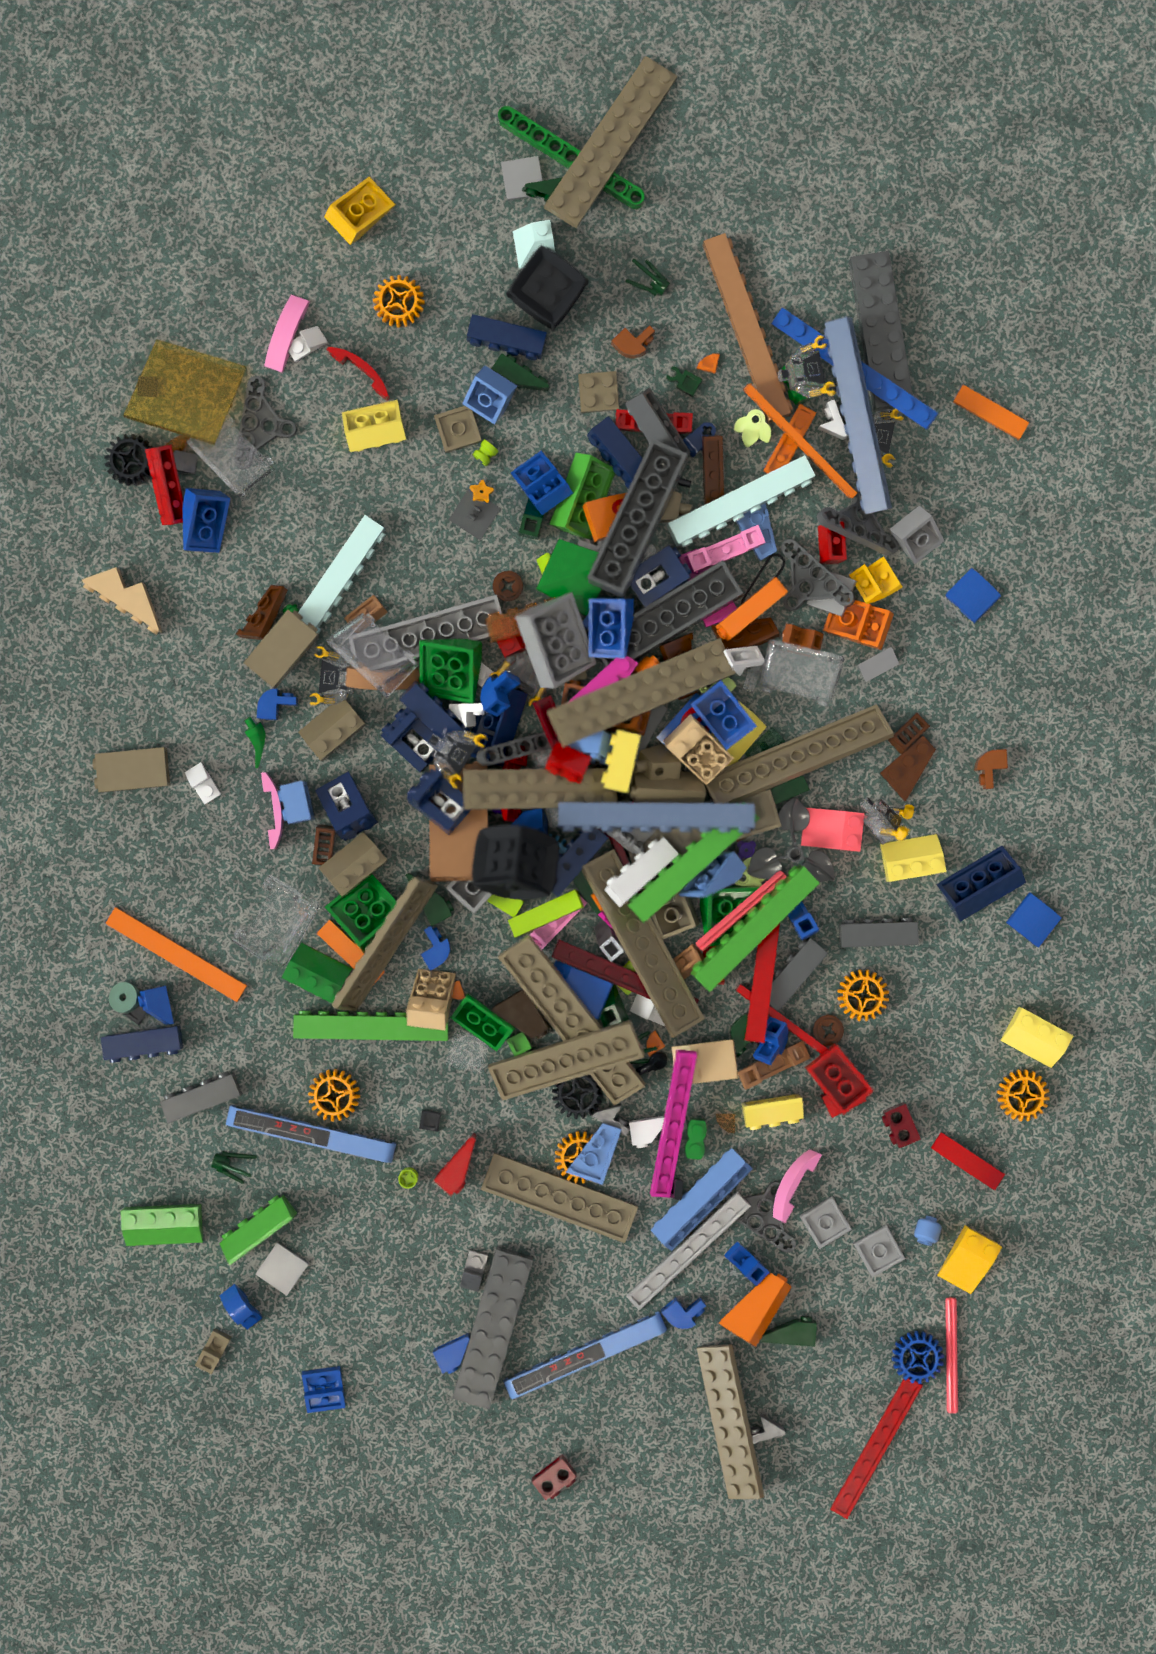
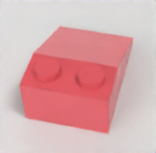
[801,808,865,852]

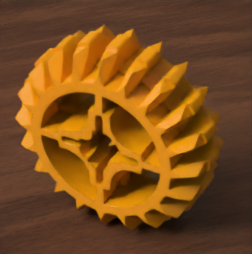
[373,275,425,328]
[837,969,889,1021]
[308,1069,360,1121]
[997,1069,1050,1122]
[555,1131,594,1183]

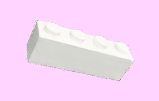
[605,837,679,907]

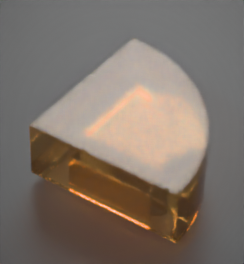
[166,434,190,452]
[715,1114,735,1134]

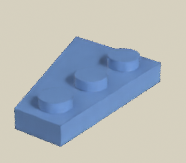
[736,503,777,561]
[566,1123,621,1185]

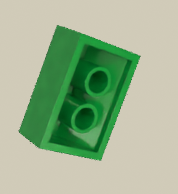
[281,943,352,1003]
[450,994,514,1052]

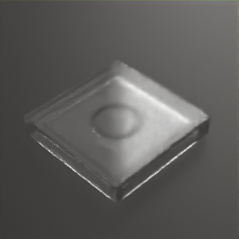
[446,1027,490,1074]

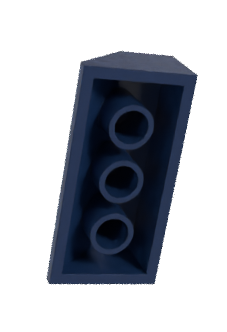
[465,689,528,767]
[936,846,1026,922]

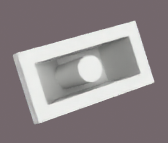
[629,1115,665,1148]

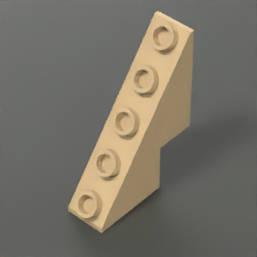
[82,567,162,635]

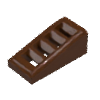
[888,713,930,754]
[312,824,336,865]

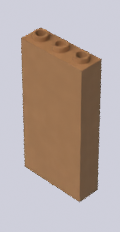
[429,761,488,882]

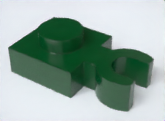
[666,366,702,397]

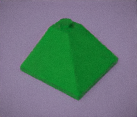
[536,539,601,616]
[419,639,482,703]
[325,874,397,954]
[700,885,761,946]

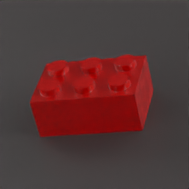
[805,1043,873,1115]

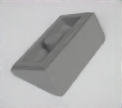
[857,647,899,682]

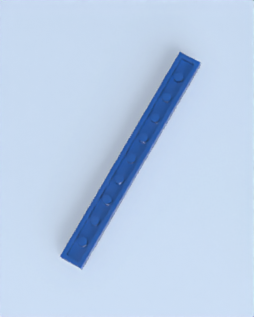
[771,308,938,430]

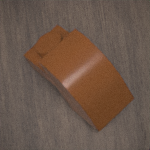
[611,325,655,359]
[782,624,824,653]
[974,749,1008,789]

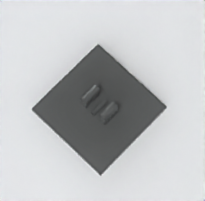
[448,488,501,540]

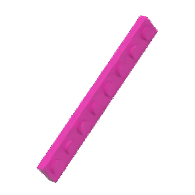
[650,1050,697,1198]

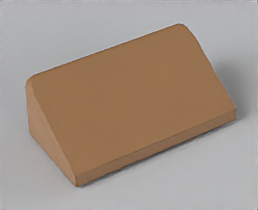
[344,595,387,634]
[673,944,705,980]

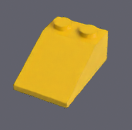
[324,177,395,245]
[937,1225,1002,1294]

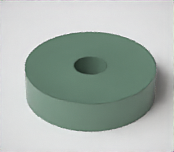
[109,982,140,1014]

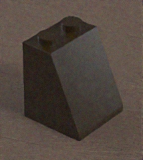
[492,989,549,1039]

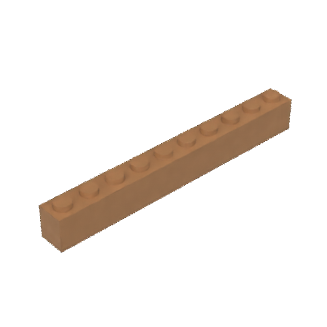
[703,233,792,424]

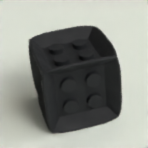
[506,244,589,331]
[472,825,559,900]

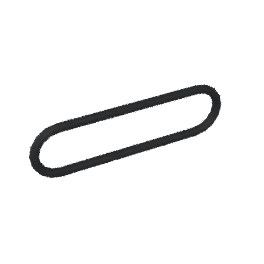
[741,554,785,604]

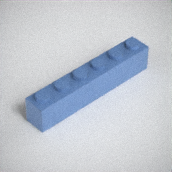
[651,1148,753,1251]

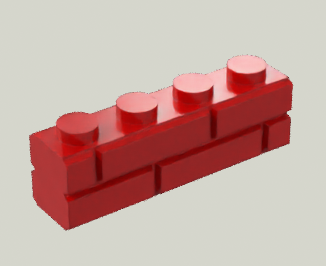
[145,445,183,526]

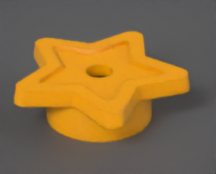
[469,480,494,503]

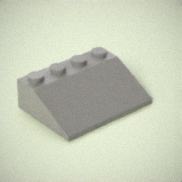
[515,593,597,688]

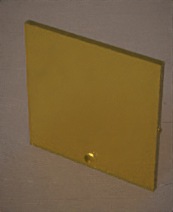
[124,339,246,445]

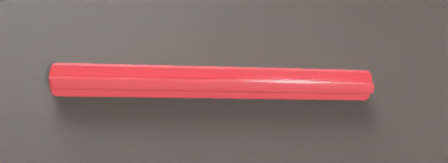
[696,871,787,951]
[945,1297,958,1413]

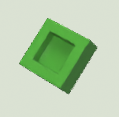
[506,1032,532,1056]

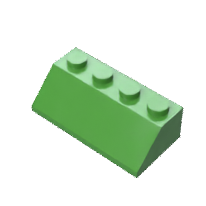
[550,453,615,540]
[219,1195,297,1265]
[121,1204,203,1246]

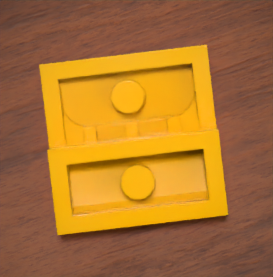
[849,556,903,604]

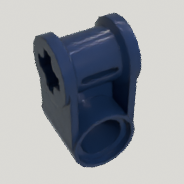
[683,422,716,458]

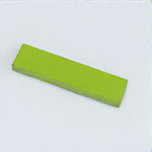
[508,889,584,938]

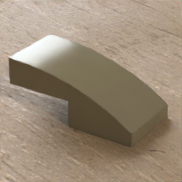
[195,1328,231,1374]

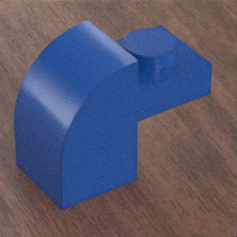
[481,671,520,717]
[257,688,298,720]
[787,901,819,941]
[421,926,451,971]
[753,1017,788,1065]
[724,1241,770,1286]
[219,1284,262,1329]
[661,1297,706,1329]

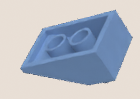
[679,851,747,897]

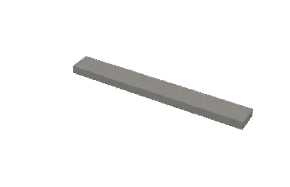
[626,1191,751,1310]

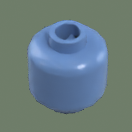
[914,1216,942,1246]

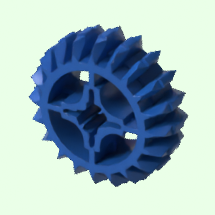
[892,1331,944,1384]

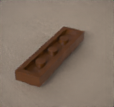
[702,435,724,505]

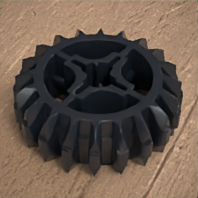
[104,434,153,486]
[552,1075,604,1119]

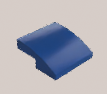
[945,568,1001,624]
[1006,892,1062,948]
[302,1366,346,1413]

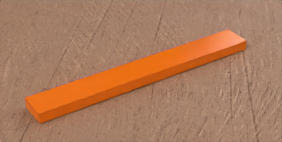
[743,384,858,498]
[105,907,247,1002]

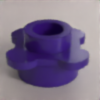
[737,841,756,860]

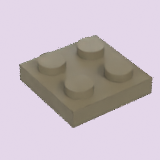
[578,371,619,413]
[434,406,482,453]

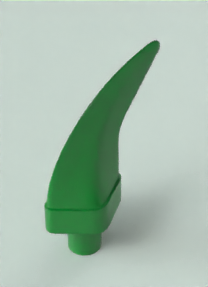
[244,717,266,768]

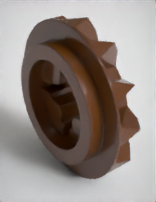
[493,571,523,602]
[813,1015,844,1046]

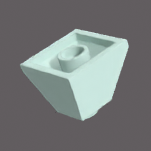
[513,220,555,269]

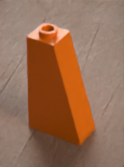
[715,577,788,641]
[719,1273,791,1347]

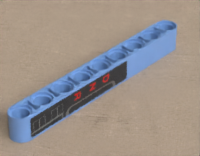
[226,1105,396,1163]
[503,1312,667,1399]

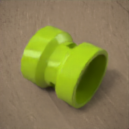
[472,439,499,467]
[398,1167,419,1189]

